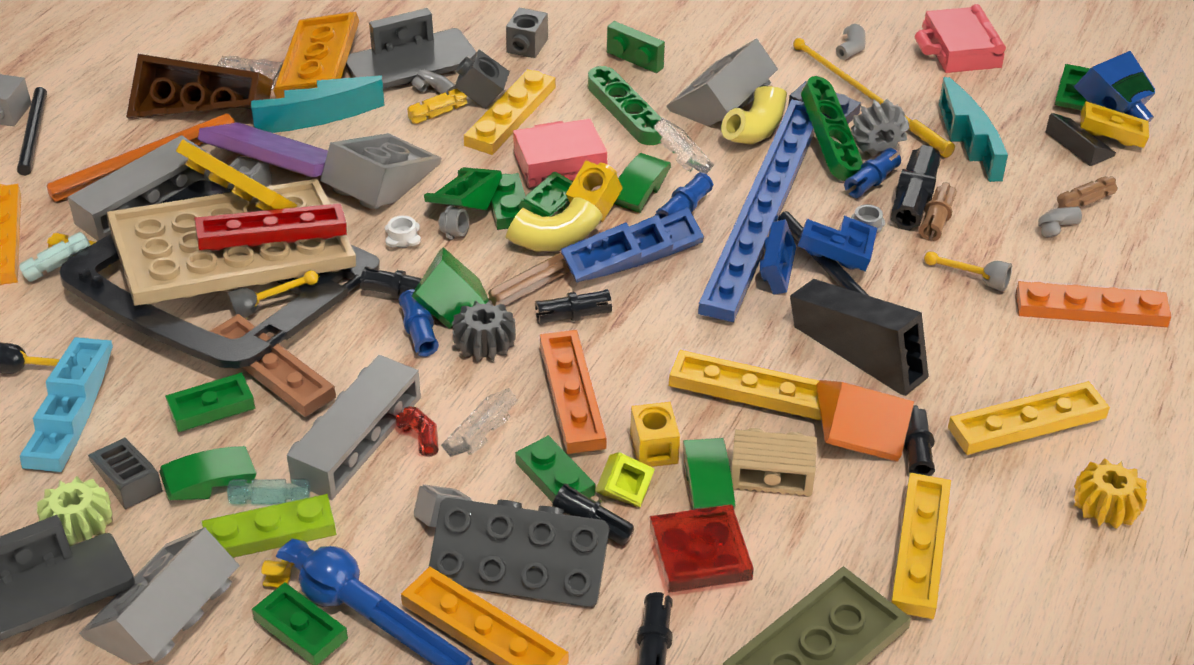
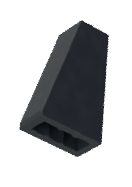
[790,279,929,396]

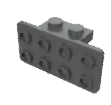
[345,8,476,89]
[429,498,610,607]
[0,515,135,641]

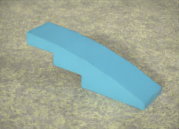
[20,337,113,472]

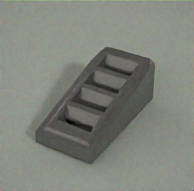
[88,438,163,509]

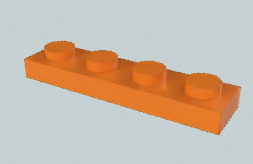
[1016,281,1172,328]
[540,330,607,454]

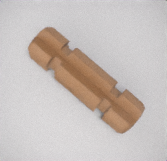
[1057,176,1118,208]

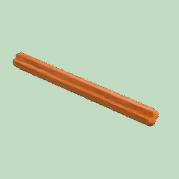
[47,114,235,202]

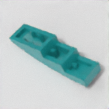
[251,75,385,133]
[939,77,1008,182]

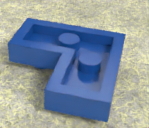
[798,216,877,272]

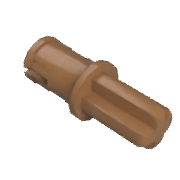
[919,182,957,241]

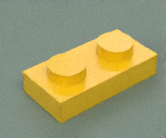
[1080,101,1149,148]

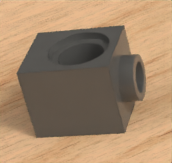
[506,7,548,58]
[455,49,510,109]

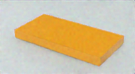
[273,12,359,99]

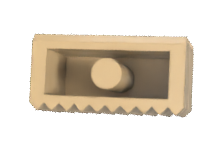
[731,428,817,497]

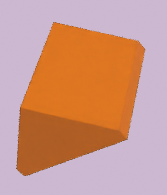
[816,380,914,462]

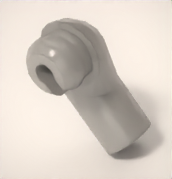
[836,24,865,60]
[412,69,456,95]
[1038,206,1082,237]

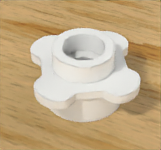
[385,216,421,248]

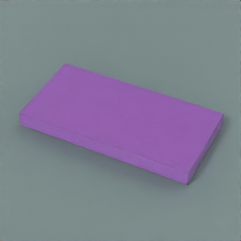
[198,122,328,177]

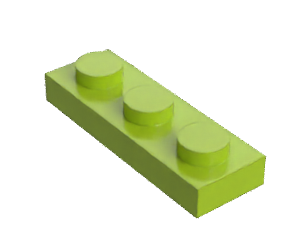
[202,494,337,558]

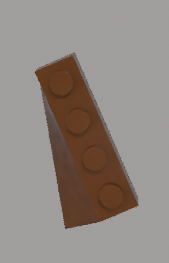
[126,54,273,118]

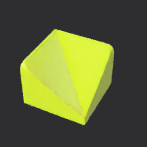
[596,452,655,507]

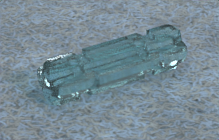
[227,479,311,504]

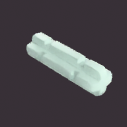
[19,232,91,282]

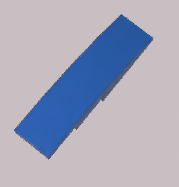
[561,207,704,282]

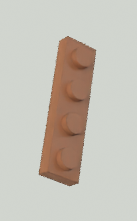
[210,314,336,417]

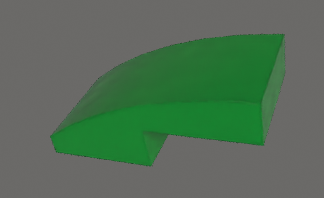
[1055,64,1090,110]
[614,153,671,213]
[683,438,736,514]
[159,446,257,500]

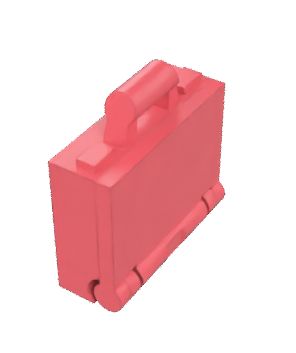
[915,4,1006,73]
[513,119,607,188]

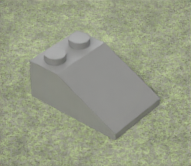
[321,133,442,209]

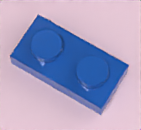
[760,219,796,295]

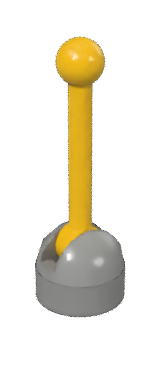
[924,251,1012,292]

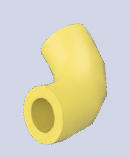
[721,86,787,145]
[506,197,603,252]

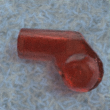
[395,406,439,457]

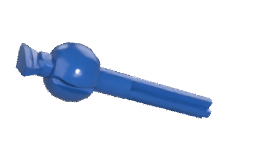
[276,539,473,665]

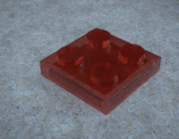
[650,504,754,593]

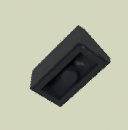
[1045,113,1116,166]

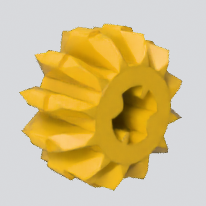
[1074,458,1147,529]

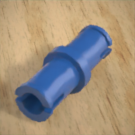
[844,148,901,198]
[655,172,714,219]
[399,289,439,356]

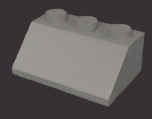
[666,38,778,126]
[79,527,240,665]

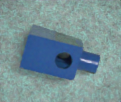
[1074,51,1155,122]

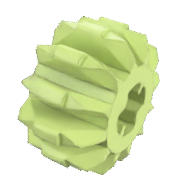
[37,476,112,546]

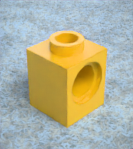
[566,160,623,222]
[630,401,680,467]

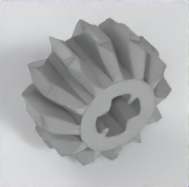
[851,99,910,157]

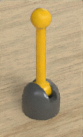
[228,270,318,318]

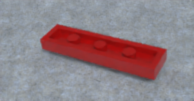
[194,203,347,250]

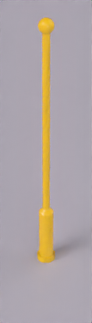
[793,38,955,158]

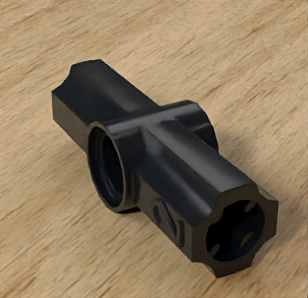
[891,145,941,231]

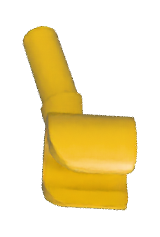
[261,560,294,588]

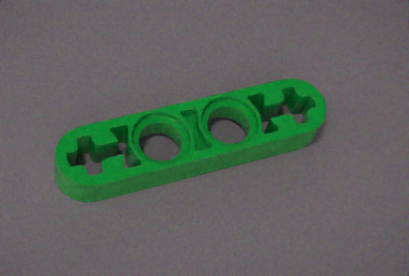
[588,66,665,145]
[801,76,863,181]

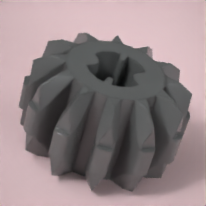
[452,300,516,362]

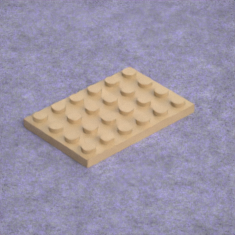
[107,179,356,306]

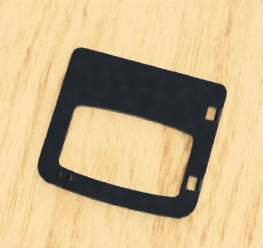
[59,180,380,369]

